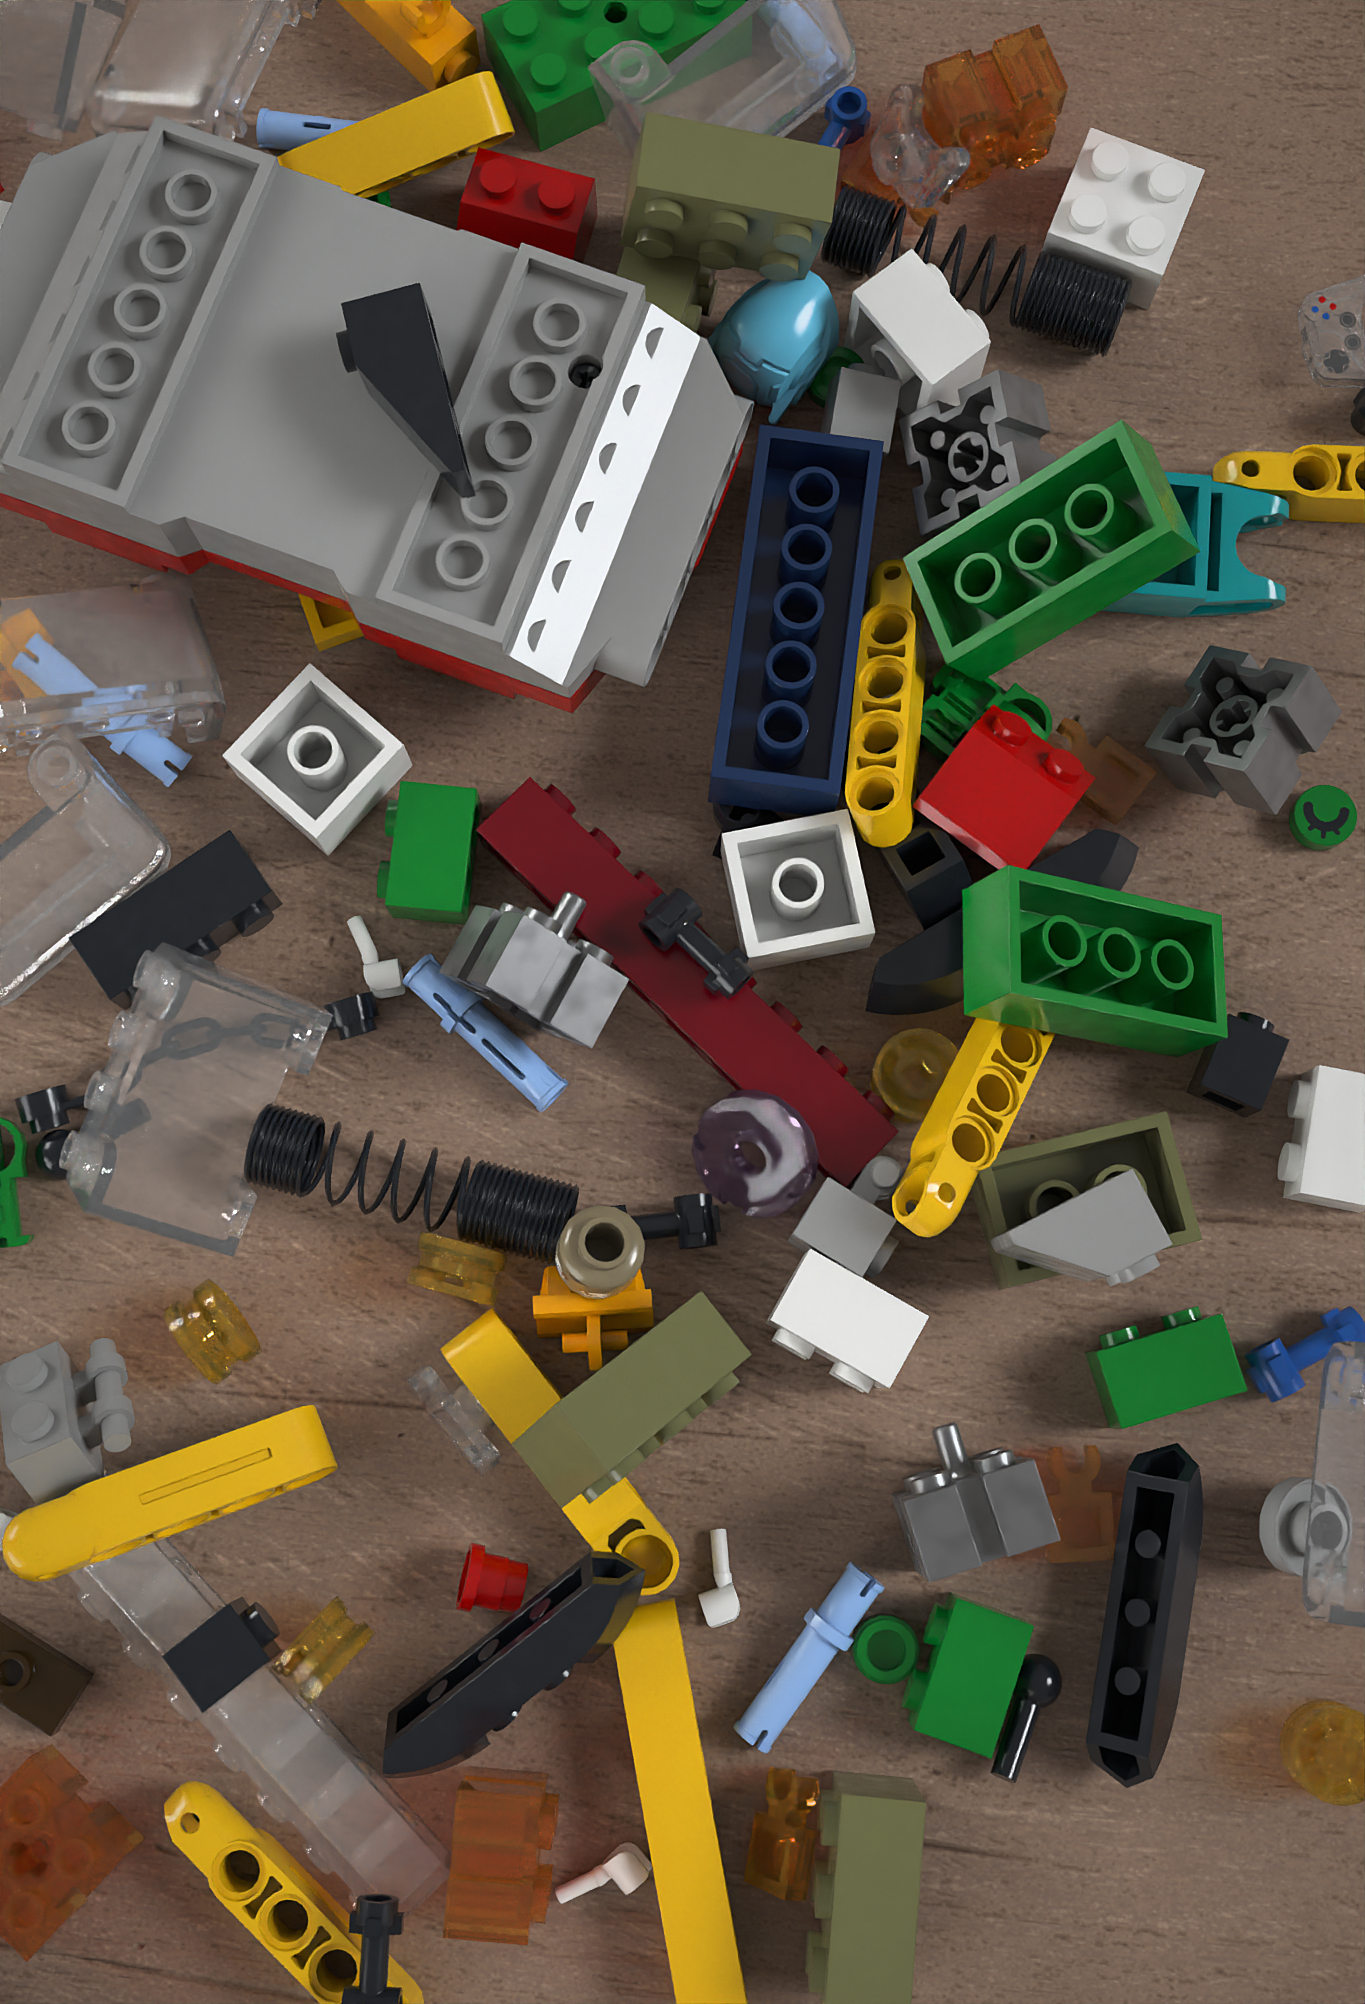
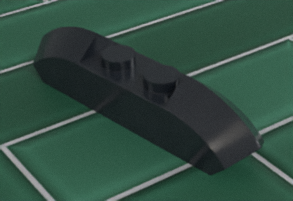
[865,828,1139,1015]
[1086,1443,1203,1788]
[383,1551,645,1778]

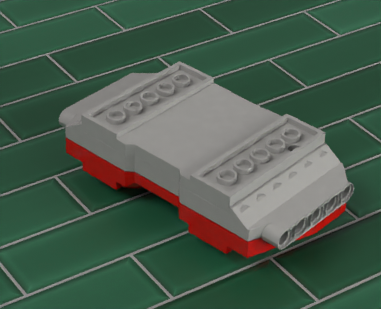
[0,115,754,714]

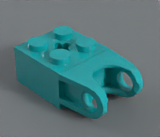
[1101,472,1289,618]

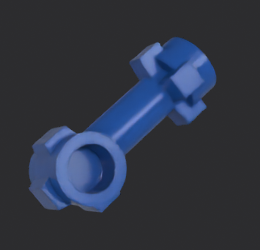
[818,86,871,180]
[1244,1306,1365,1403]

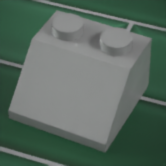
[989,1169,1173,1287]

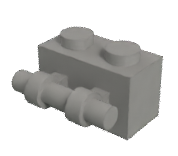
[787,1156,903,1278]
[0,1338,135,1505]

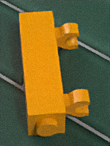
[336,0,481,92]

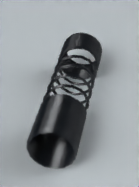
[820,184,1133,357]
[244,1103,579,1266]

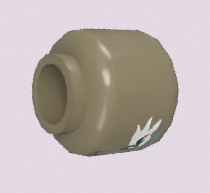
[555,1205,645,1299]

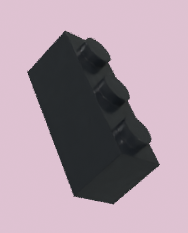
[68,830,283,1011]

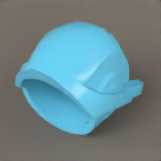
[707,270,839,425]

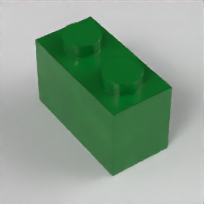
[377,781,482,925]
[1085,1306,1248,1429]
[902,1592,1034,1759]

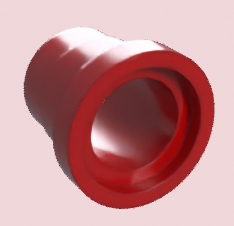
[456,1542,528,1613]

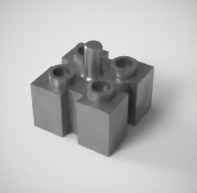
[899,369,1056,539]
[1145,645,1342,815]
[439,891,629,1048]
[891,1422,1061,1583]

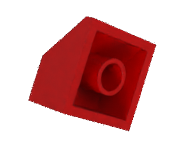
[456,147,598,264]
[912,704,1096,870]

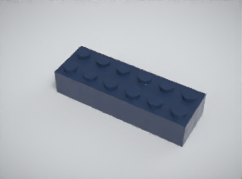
[708,425,884,816]

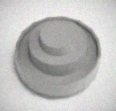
[1259,1477,1350,1578]

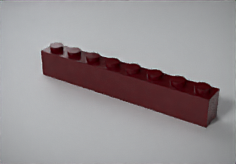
[476,777,899,1187]

